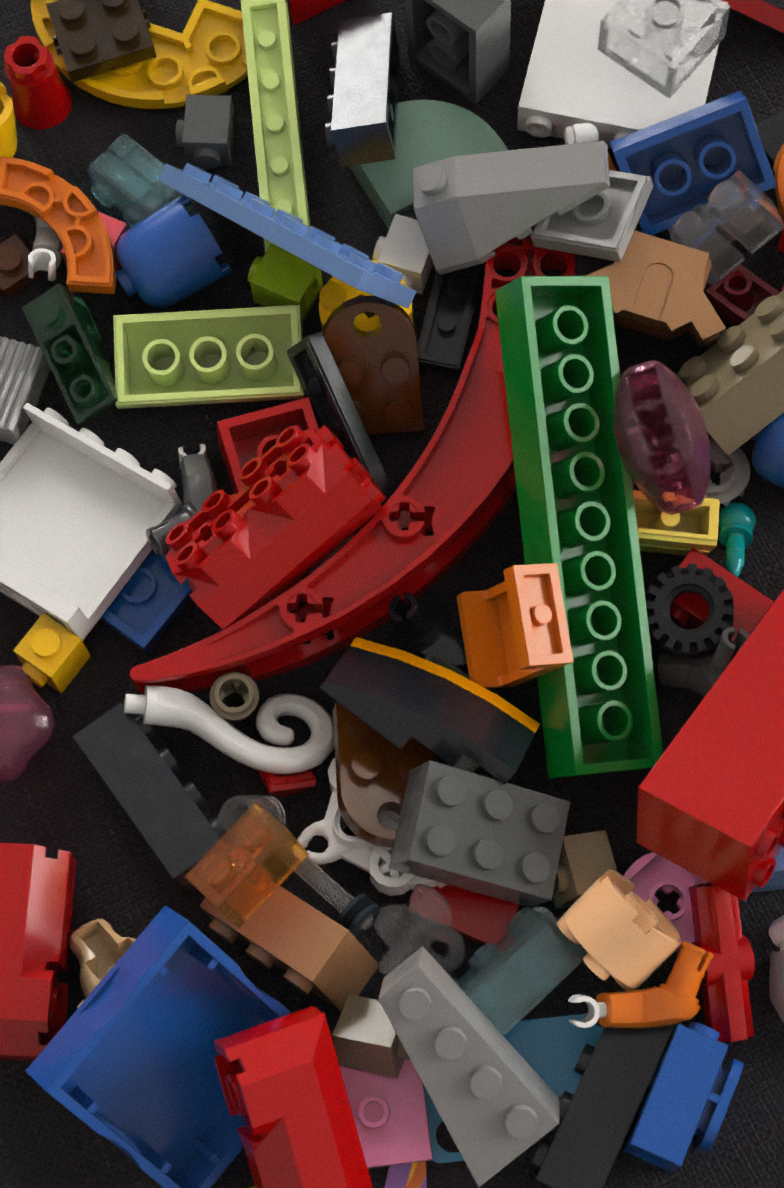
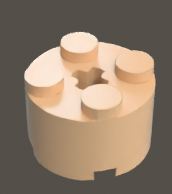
[557,869,681,991]

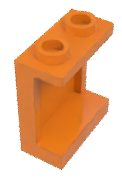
[457,563,573,689]

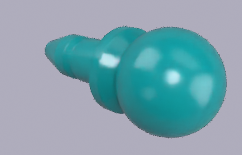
[718,502,756,577]

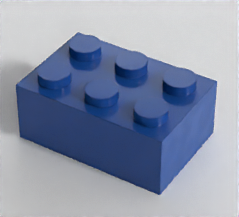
[609,91,777,235]

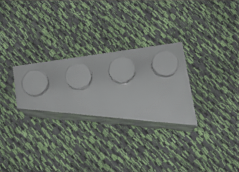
[378,946,560,1187]

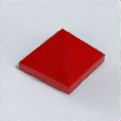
[257,770,316,798]

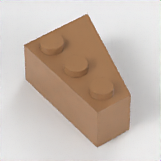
[199,857,380,1013]

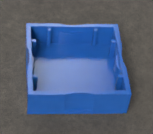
[26,905,291,1188]

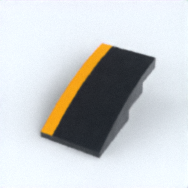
[320,637,540,785]

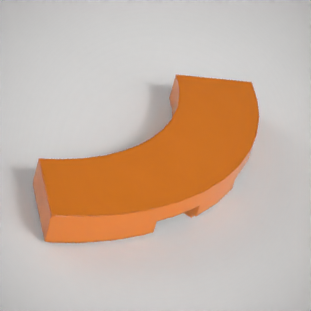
[0,156,117,294]

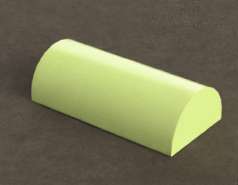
[113,305,306,409]

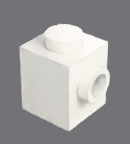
[373,214,433,294]

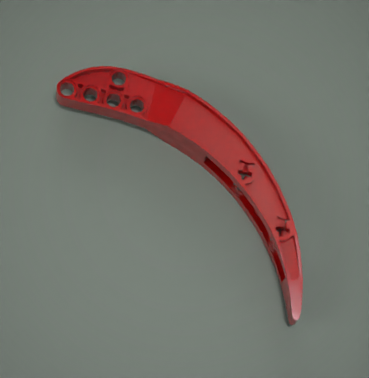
[130,225,575,694]

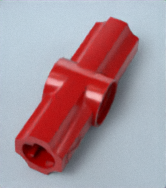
[689,882,755,1042]

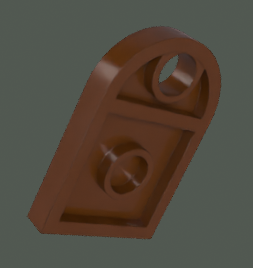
[322,296,424,435]
[332,701,437,847]

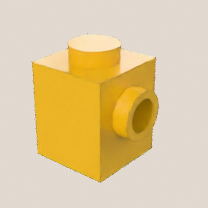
[13,613,91,694]

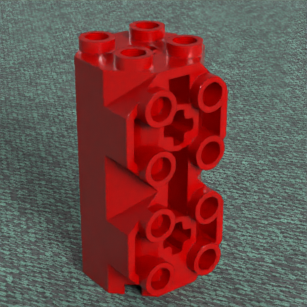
[165,425,386,630]

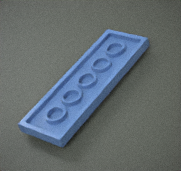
[158,163,417,308]

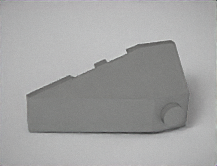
[413,141,610,275]

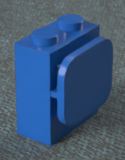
[623,1021,744,1173]

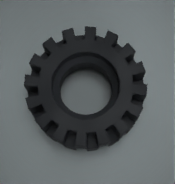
[646,564,734,658]

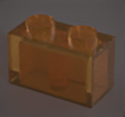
[185,802,309,929]

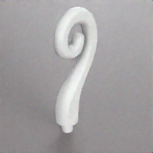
[124,685,334,774]

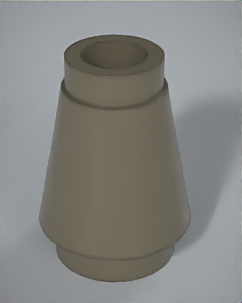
[210,672,259,723]

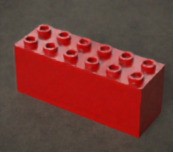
[636,590,784,902]

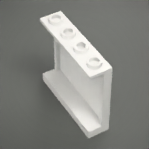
[517,0,728,148]
[0,403,183,641]

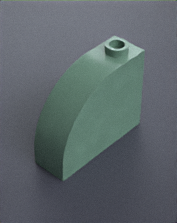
[349,100,508,230]

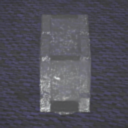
[668,170,784,286]

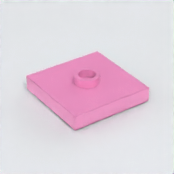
[339,1059,433,1169]

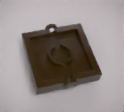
[46,0,156,83]

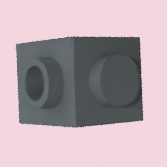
[176,95,236,169]

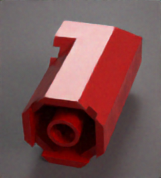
[0,843,77,1061]
[214,1006,373,1188]

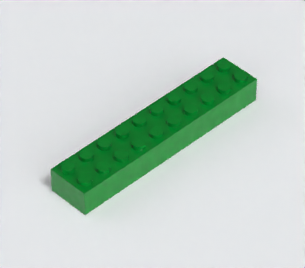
[495,276,663,779]

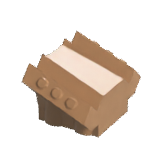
[586,230,726,350]

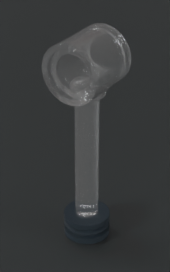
[218,794,380,938]

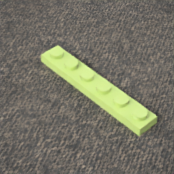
[241,0,310,252]

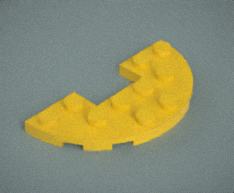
[31,0,248,109]

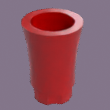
[4,36,73,130]

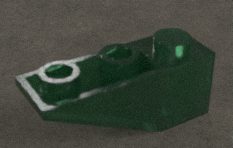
[21,283,118,424]

